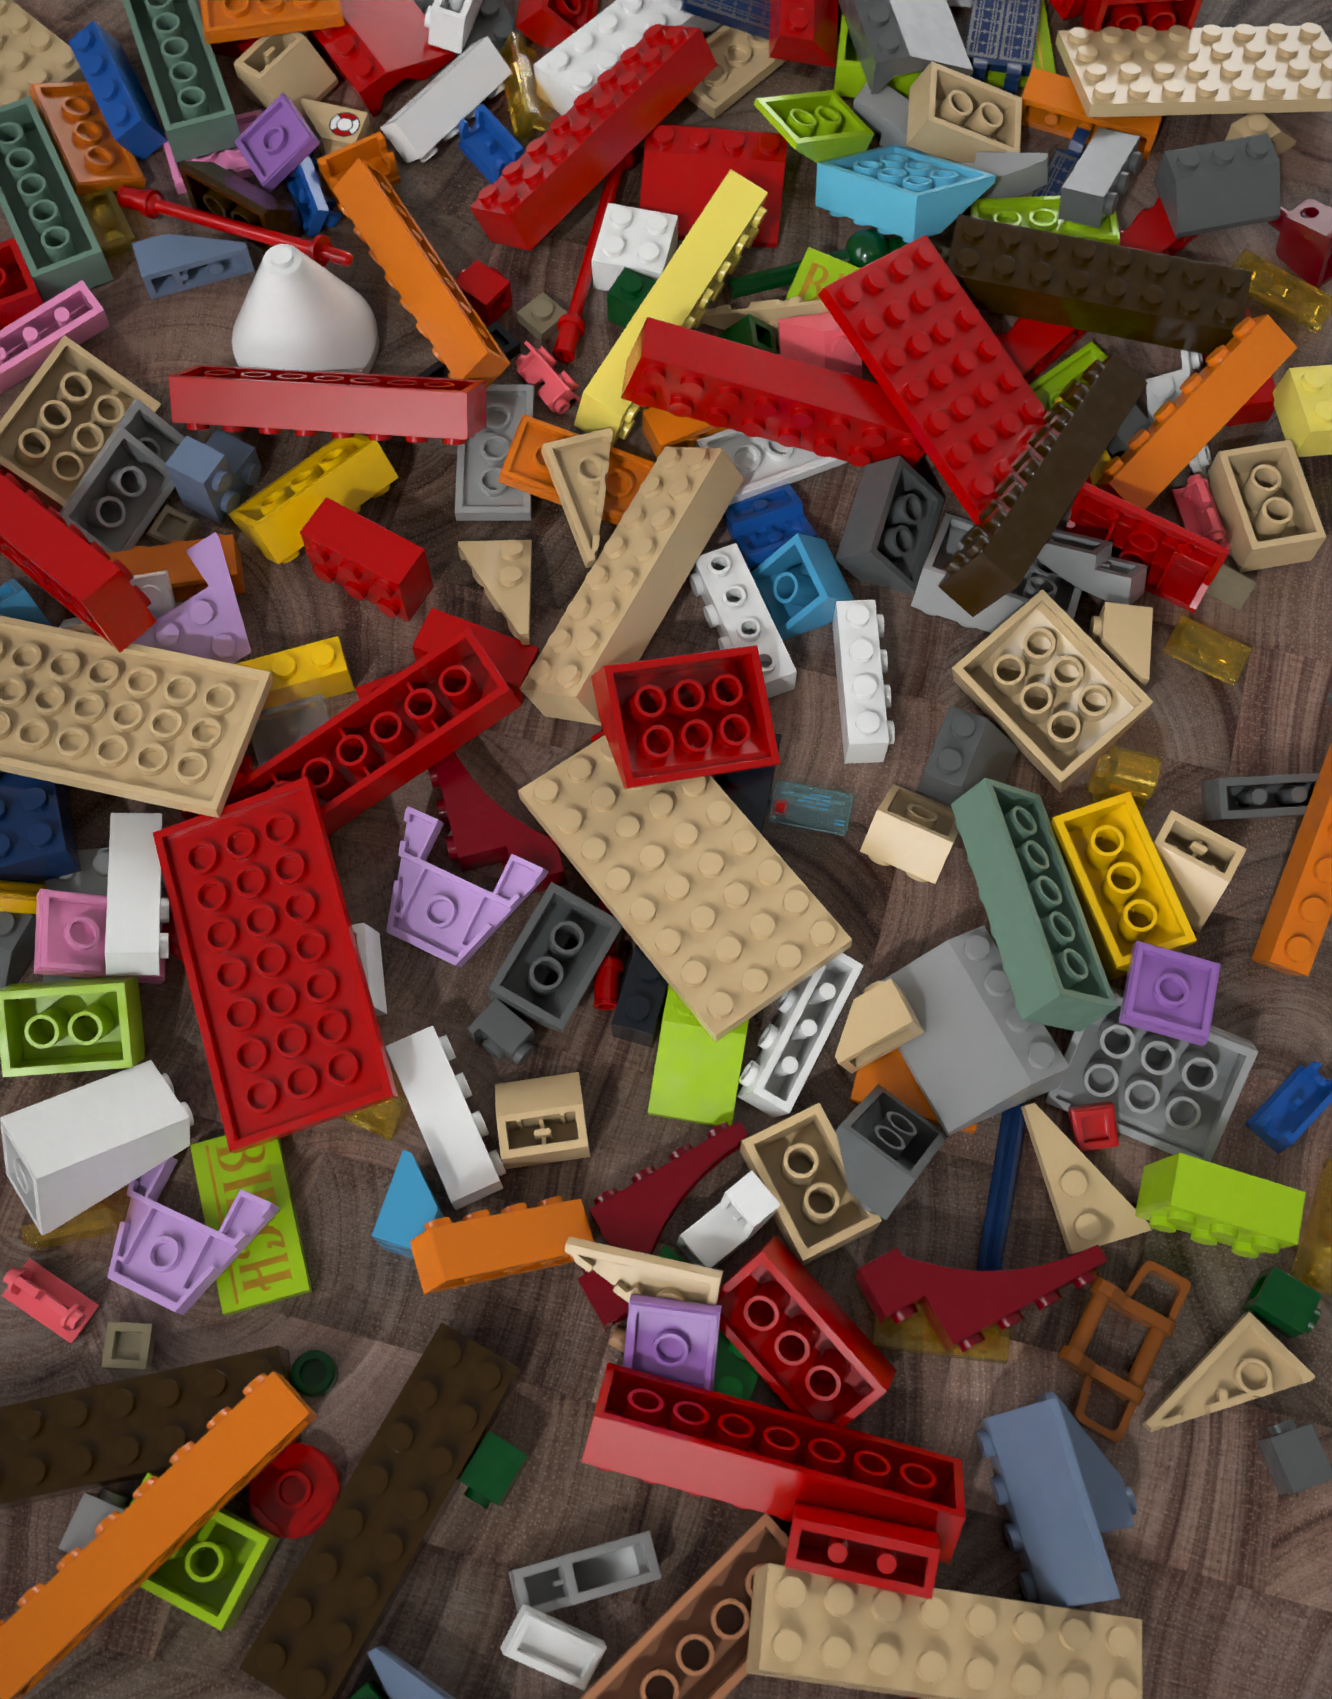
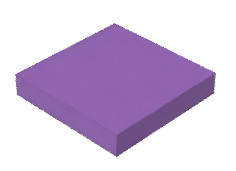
[234,93,320,192]
[1118,941,1221,1046]
[623,1294,722,1391]

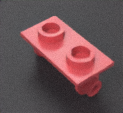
[515,341,581,414]
[1171,474,1231,549]
[1,1258,100,1344]

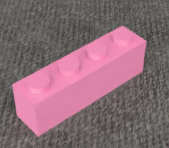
[0,280,110,394]

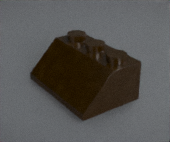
[178,161,304,255]

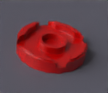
[248,1443,341,1539]

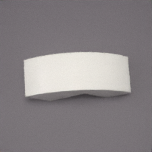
[676,1171,781,1269]

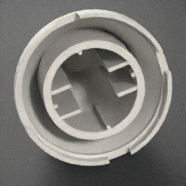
[232,244,379,374]

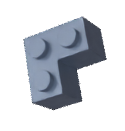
[165,429,262,524]

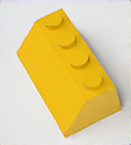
[229,433,399,565]
[1051,791,1197,980]

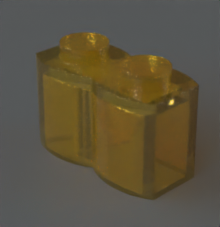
[1086,745,1162,813]

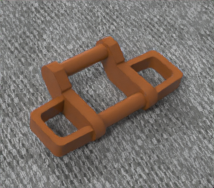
[1057,1260,1191,1443]

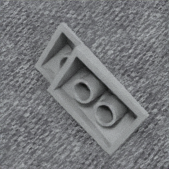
[59,398,185,553]

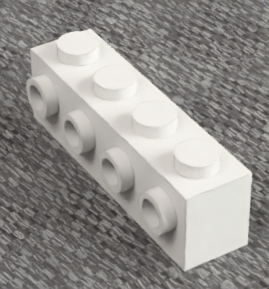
[424,0,483,54]
[381,36,513,163]
[689,543,797,698]
[832,600,895,764]
[105,813,169,976]
[737,953,864,1118]
[385,1026,506,1210]

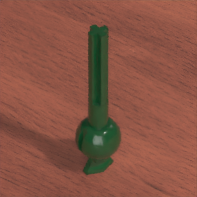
[728,229,908,299]

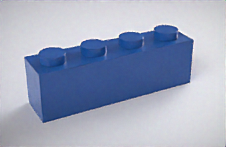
[68,20,168,161]

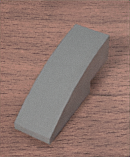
[853,83,930,155]
[955,152,1048,199]
[1037,529,1147,605]
[508,1530,662,1613]

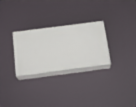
[500,1604,607,1691]

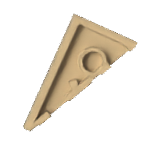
[702,297,829,345]
[541,428,613,568]
[458,539,532,645]
[1021,1103,1151,1254]
[564,1237,723,1305]
[1141,1311,1316,1432]

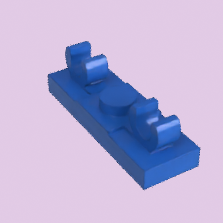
[285,149,341,237]

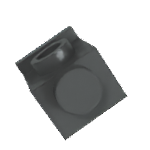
[467,998,536,1066]

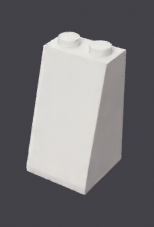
[0,1060,194,1236]

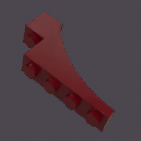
[428,751,566,894]
[577,1121,749,1331]
[854,1244,1107,1353]

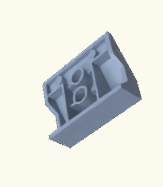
[976,1397,1120,1607]

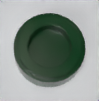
[291,1350,338,1398]

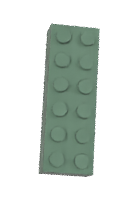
[122,0,241,162]
[0,96,114,302]
[951,778,1117,1032]

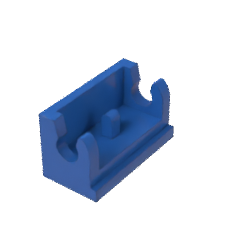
[458,104,524,185]
[1245,1061,1332,1154]

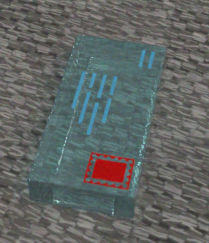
[768,780,854,836]

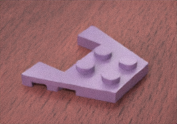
[133,532,251,664]
[386,806,549,968]
[107,1157,280,1315]

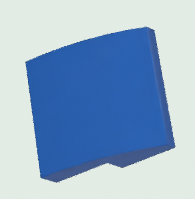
[722,483,818,569]

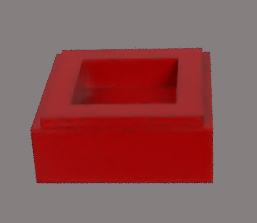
[1068,1101,1119,1151]

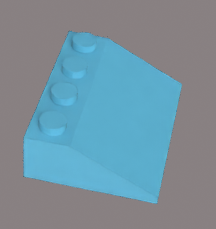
[815,144,996,243]

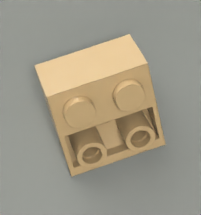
[233,32,338,117]
[1152,810,1247,932]
[495,1072,590,1169]

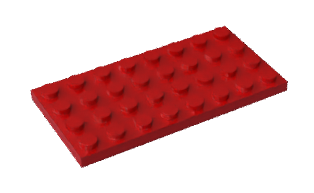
[818,235,1092,525]
[153,777,398,1153]

